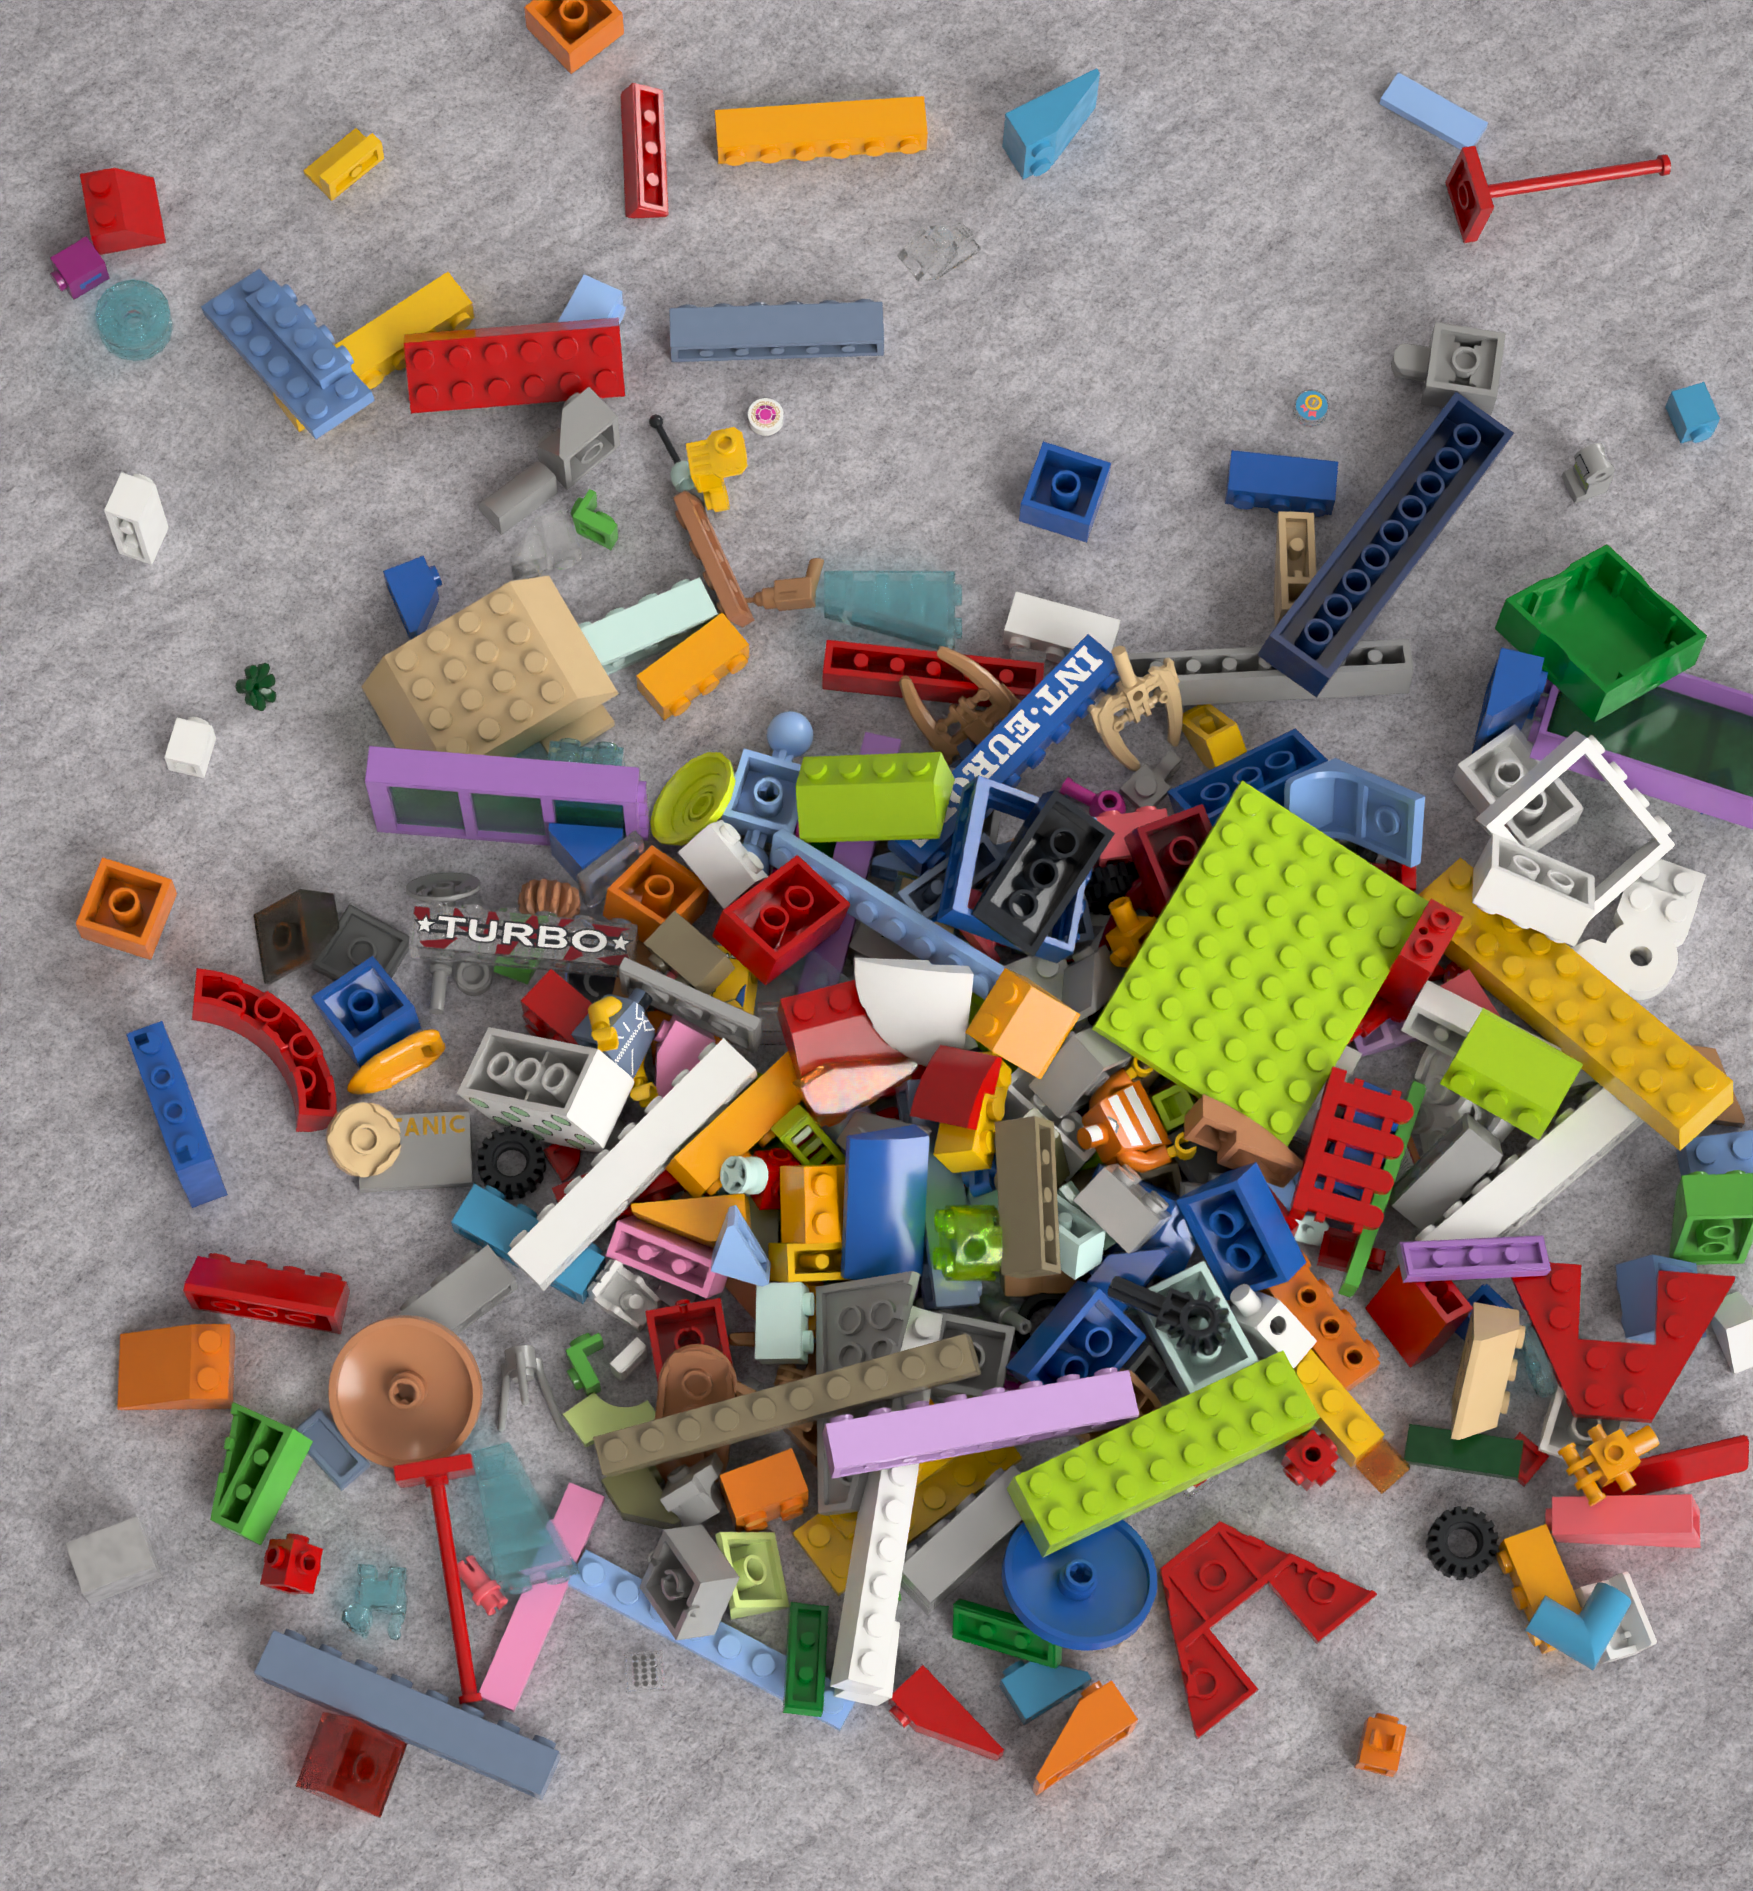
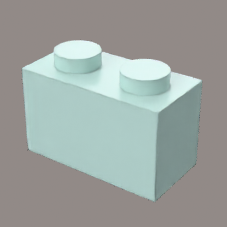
[755,1282,815,1364]

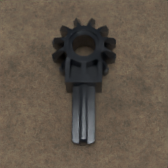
[1107,1276,1231,1356]

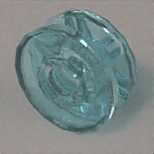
[95,279,173,361]

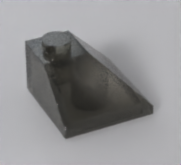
[253,889,340,984]

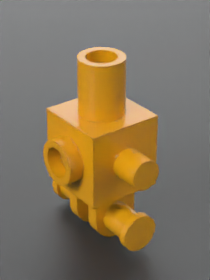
[1106,897,1157,968]
[1557,1424,1659,1507]

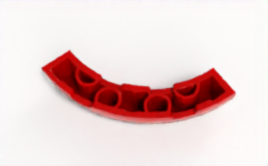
[192,968,337,1132]

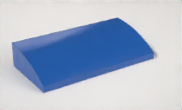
[841,1124,929,1280]

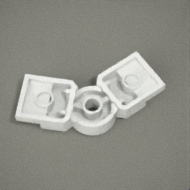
[1571,851,1706,1000]

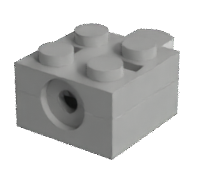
[1391,322,1506,415]

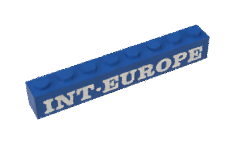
[888,634,1120,877]

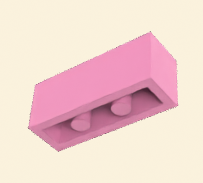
[606,1215,728,1298]

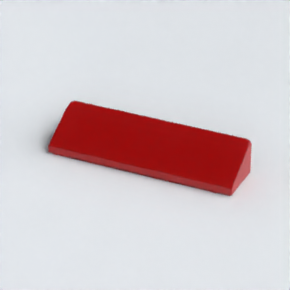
[620,83,669,219]
[1596,1435,1749,1496]

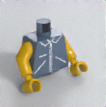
[571,988,659,1108]

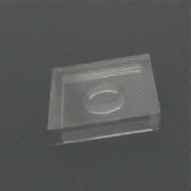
[577,830,645,910]

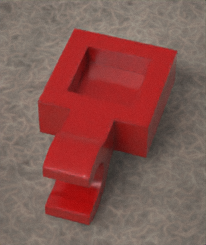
[1317,1227,1386,1272]

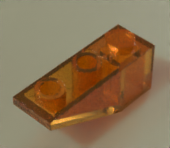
[792,1056,919,1127]

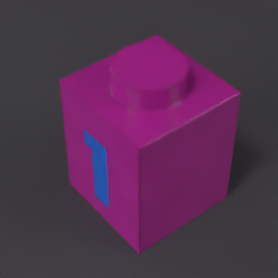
[50,236,110,300]

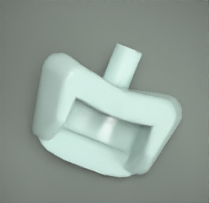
[1294,1215,1329,1246]

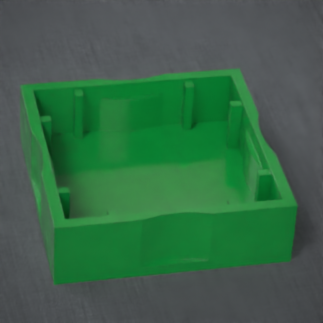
[1495,544,1707,722]

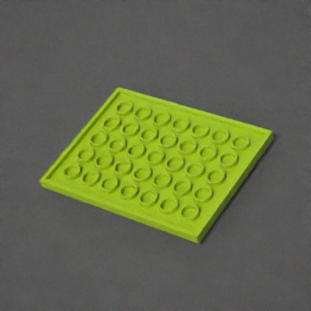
[1091,780,1429,1147]

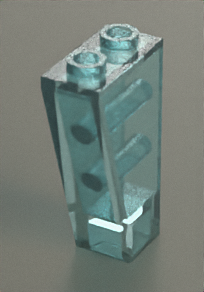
[824,571,962,650]
[472,1442,579,1594]

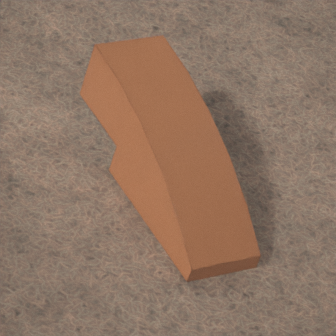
[1184,1094,1303,1188]

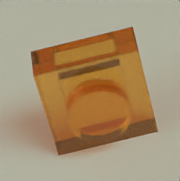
[1355,1438,1410,1494]

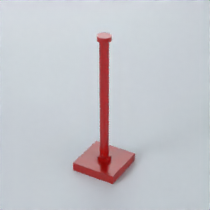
[1445,146,1671,243]
[393,1453,483,1705]

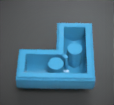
[1525,1582,1632,1670]

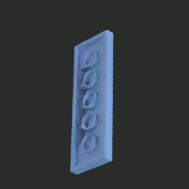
[201,269,375,439]

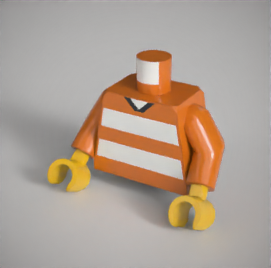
[1077,1057,1197,1173]

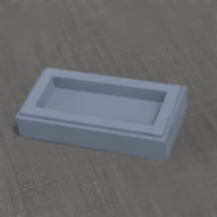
[295,1408,370,1491]

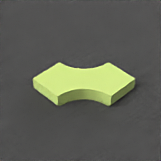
[563,1392,656,1447]

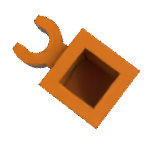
[1355,1713,1407,1777]

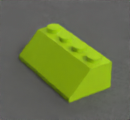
[795,752,955,843]

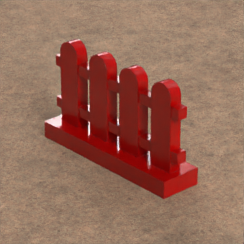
[1287,1067,1414,1235]

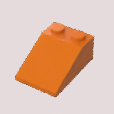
[117,1324,235,1410]
[1032,1680,1138,1796]

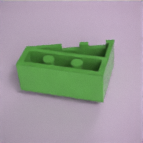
[210,1402,313,1545]

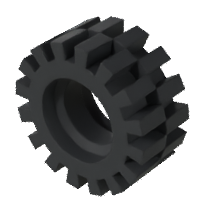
[1084,861,1139,915]
[477,1126,546,1200]
[1426,1506,1499,1580]

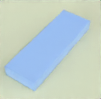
[1379,72,1488,150]

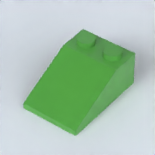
[1669,1170,1753,1265]

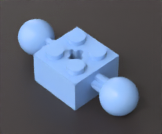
[722,711,813,876]

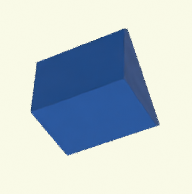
[548,823,625,892]

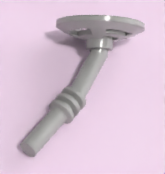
[406,873,480,1015]

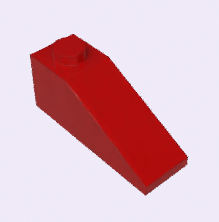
[888,1665,1004,1761]

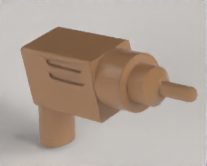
[745,558,824,611]

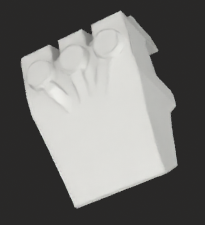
[587,1259,662,1332]

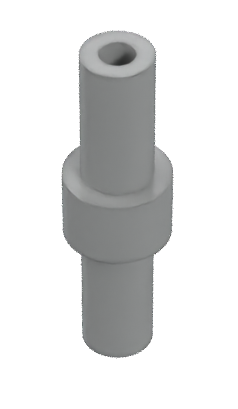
[977,1295,1032,1334]

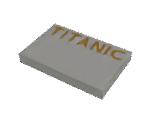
[359,1111,473,1193]

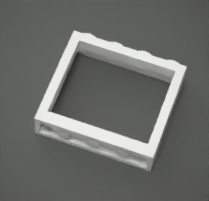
[1475,731,1675,921]

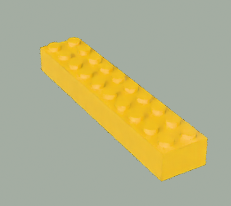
[1418,857,1733,1151]

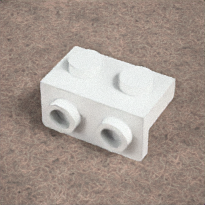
[1574,1572,1657,1664]

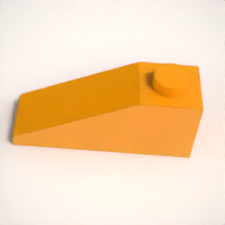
[631,1193,751,1249]

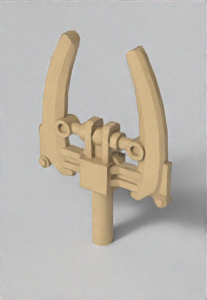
[1087,646,1183,771]

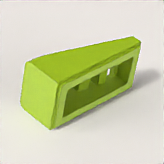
[771,1105,846,1165]

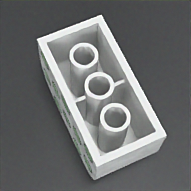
[457,1027,634,1152]

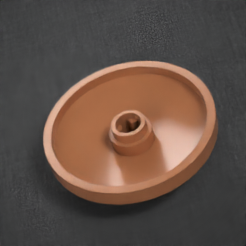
[328,1315,483,1469]

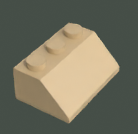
[1451,1302,1525,1440]

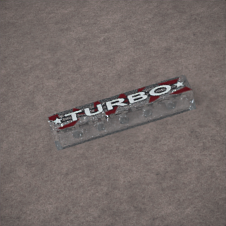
[409,900,639,978]

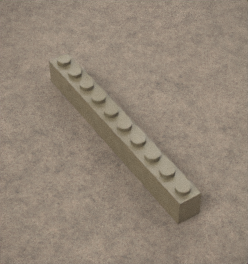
[593,1333,981,1477]

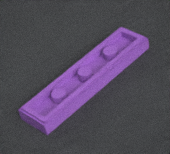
[1396,1235,1551,1283]

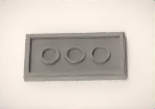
[619,957,762,1053]

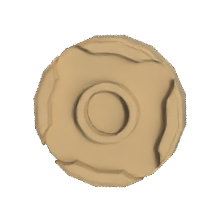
[325,1102,401,1178]

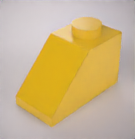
[1182,704,1247,770]

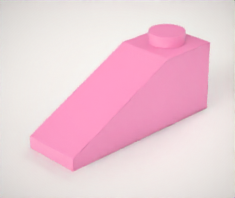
[654,1014,715,1098]

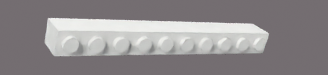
[830,1306,943,1696]

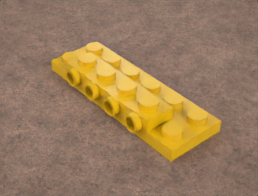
[792,1446,1022,1597]

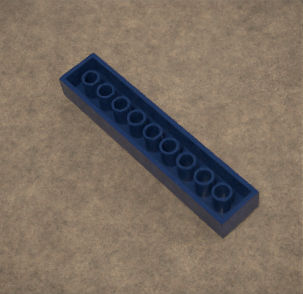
[1257,392,1514,698]

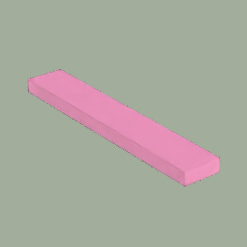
[479,1482,605,1712]

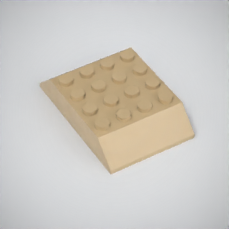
[361,575,619,806]

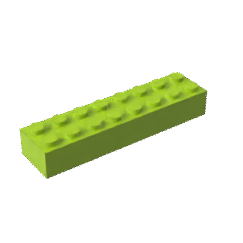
[1007,1350,1320,1558]

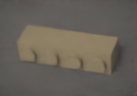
[994,1116,1061,1279]

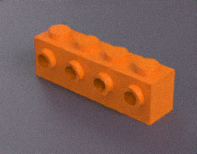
[1260,1250,1380,1391]

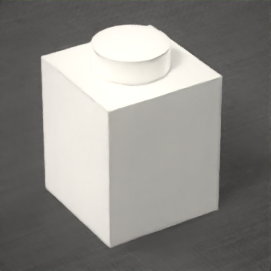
[164,717,216,778]

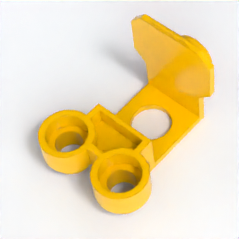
[686,427,748,513]

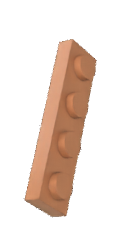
[673,491,755,627]

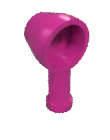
[1059,777,1126,817]

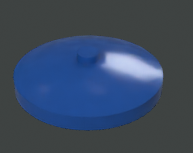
[1001,1520,1157,1651]

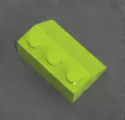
[1439,1008,1583,1140]

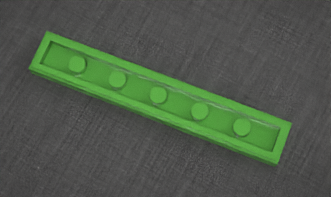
[1338,1081,1427,1298]

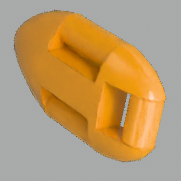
[347,1029,446,1095]

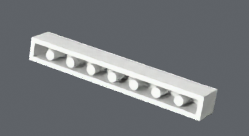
[507,1038,758,1291]

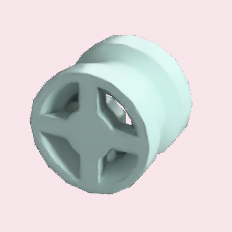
[720,1156,768,1195]

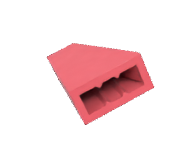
[1545,1494,1701,1548]

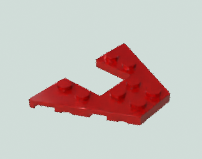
[1510,1262,1735,1423]
[1159,1521,1377,1740]

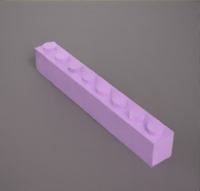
[822,1367,1139,1479]

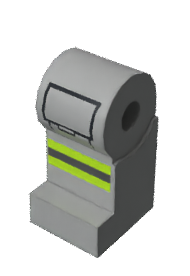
[1561,443,1615,504]

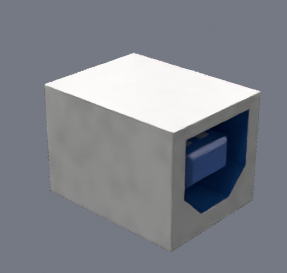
[65,1516,162,1604]

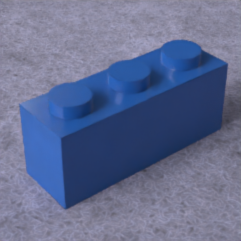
[1225,450,1339,517]

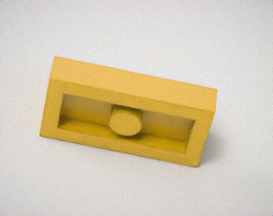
[303,128,384,201]

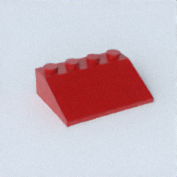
[776,980,926,1117]

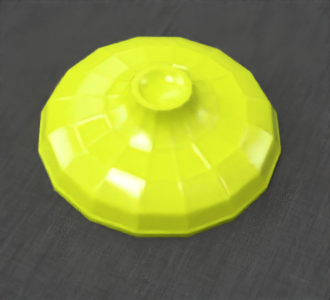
[650,752,735,846]

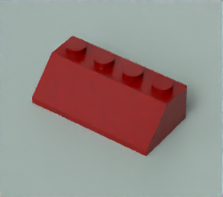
[183,1253,350,1334]

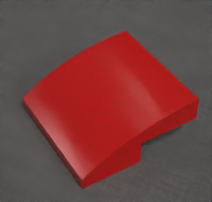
[909,1045,1003,1130]

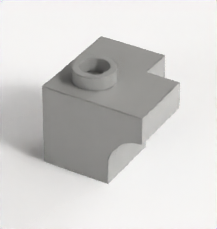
[660,1452,724,1527]

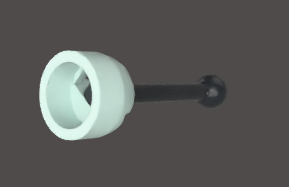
[649,414,695,492]

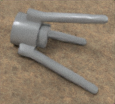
[498,1345,565,1433]

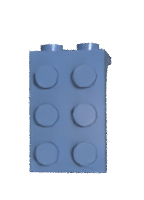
[1284,758,1425,868]

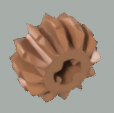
[518,878,581,928]

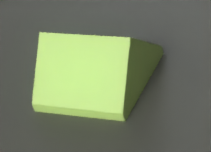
[715,1532,789,1620]

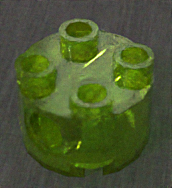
[932,1205,1002,1281]

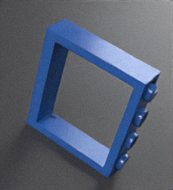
[937,775,1097,964]
[126,1021,228,1208]

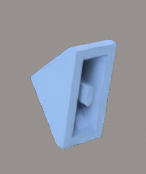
[711,1205,771,1287]

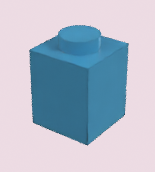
[1665,382,1720,443]

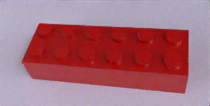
[404,317,625,414]

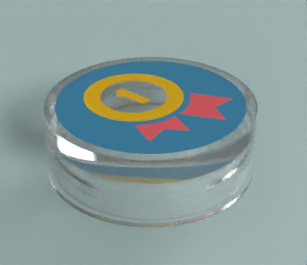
[1293,389,1330,427]

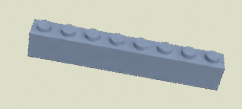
[254,1629,561,1800]

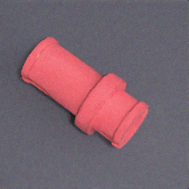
[458,1555,508,1616]

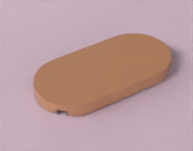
[655,1344,737,1484]

